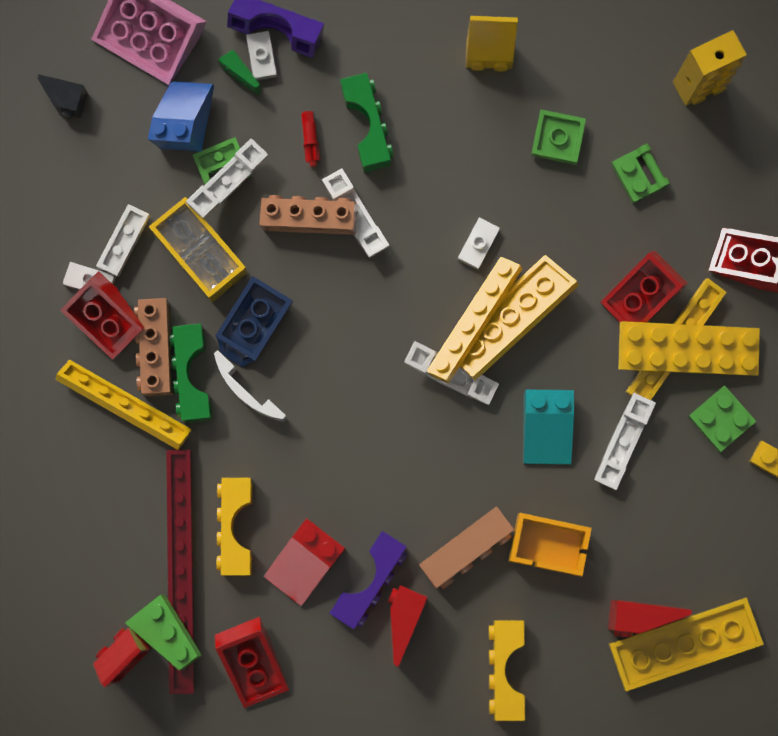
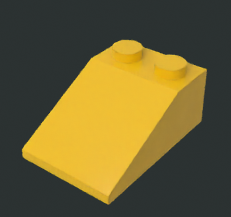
[466,16,518,72]

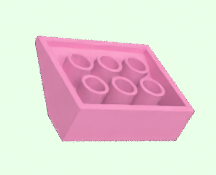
[91,0,207,85]

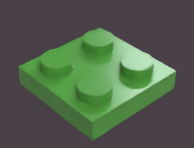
[531,110,586,165]
[688,385,756,453]

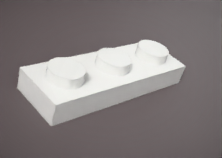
[96,204,150,278]

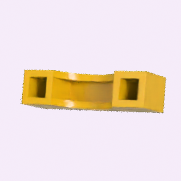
[217,478,253,576]
[489,620,525,721]

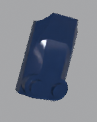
[215,276,294,367]

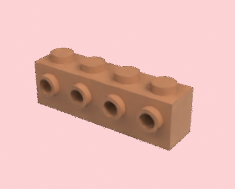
[259,195,358,235]
[134,298,173,397]
[419,506,514,589]

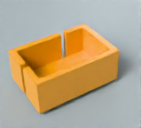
[508,513,592,576]

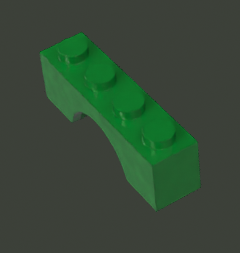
[340,73,394,173]
[169,323,213,423]

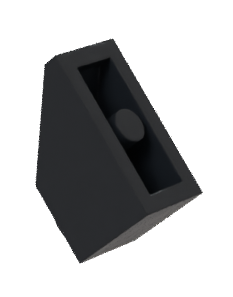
[38,74,88,119]

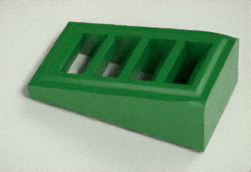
[218,50,261,95]

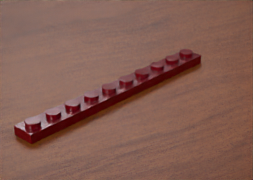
[166,449,195,694]

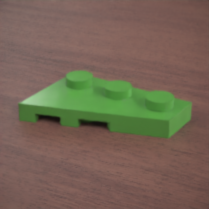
[125,595,202,670]

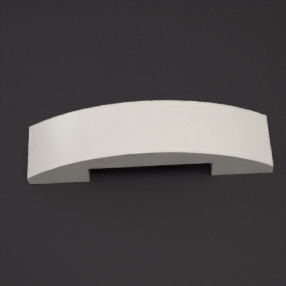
[186,138,268,219]
[322,168,390,258]
[404,341,499,405]
[214,350,287,422]
[594,393,656,490]

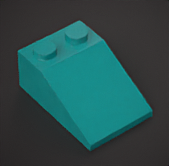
[523,390,574,465]

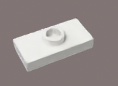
[246,31,277,80]
[457,218,500,270]
[62,262,116,290]

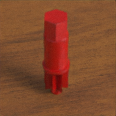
[301,111,320,167]

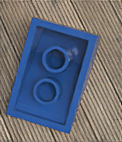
[148,81,214,152]

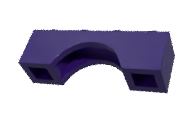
[227,0,324,58]
[330,531,408,629]

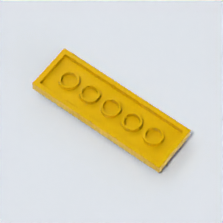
[460,255,579,381]
[618,322,760,376]
[609,598,764,691]

